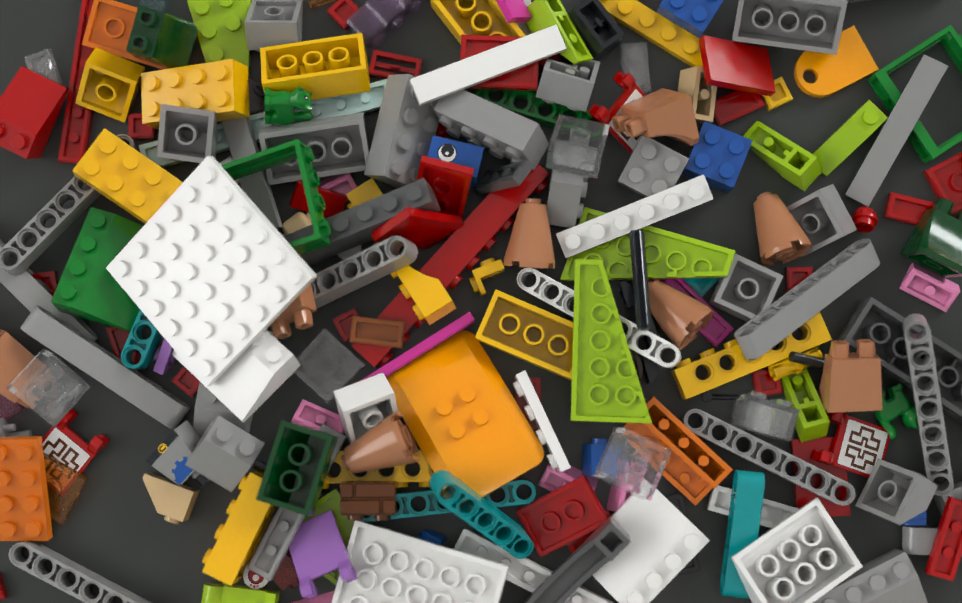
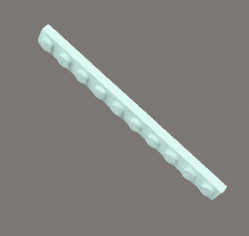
[139,79,387,168]

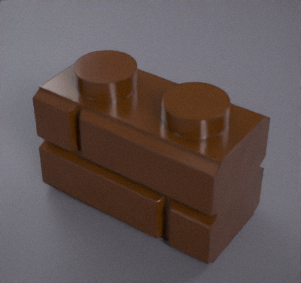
[340,481,397,521]

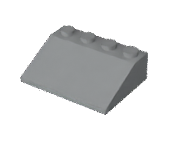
[813,548,928,603]

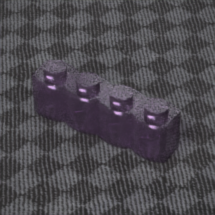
[346,0,423,49]

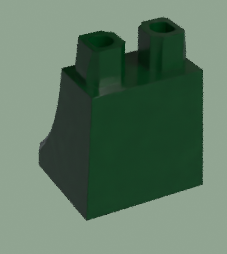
[126,5,198,69]
[900,198,962,278]

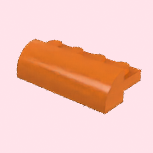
[617,396,733,506]

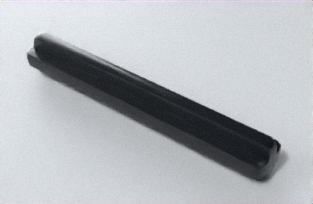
[629,229,652,331]

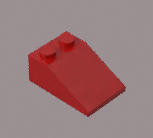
[0,66,69,159]

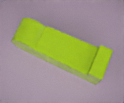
[201,583,280,603]

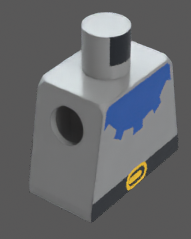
[146,420,209,487]

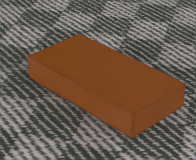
[349,316,405,349]

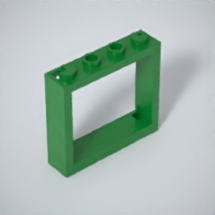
[867,25,962,164]
[221,139,331,255]

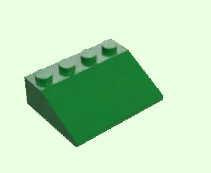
[51,207,143,332]

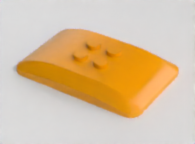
[386,330,544,503]

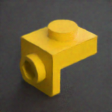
[469,257,505,297]

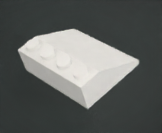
[172,330,301,423]
[592,479,710,603]
[731,498,863,603]

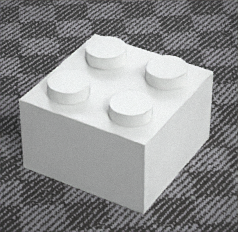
[333,373,398,444]

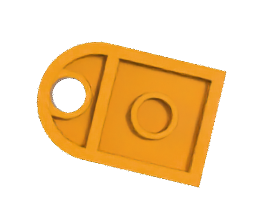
[794,26,879,98]

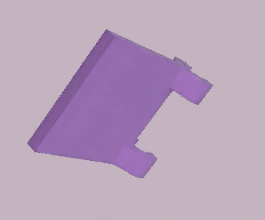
[289,510,358,600]

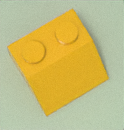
[75,47,146,123]

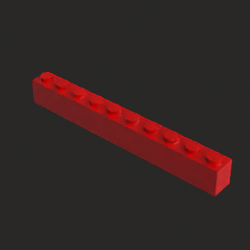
[351,164,549,368]

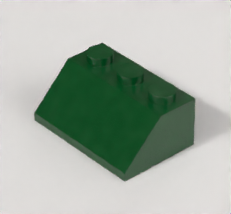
[256,420,338,516]

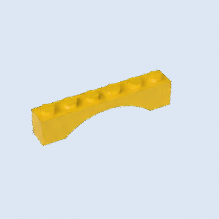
[346,178,456,325]

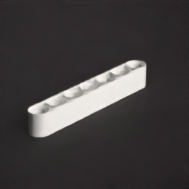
[517,268,681,368]

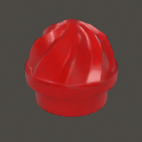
[851,206,878,233]

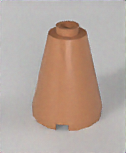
[753,192,813,267]
[504,198,555,269]
[648,280,714,350]
[341,411,419,473]

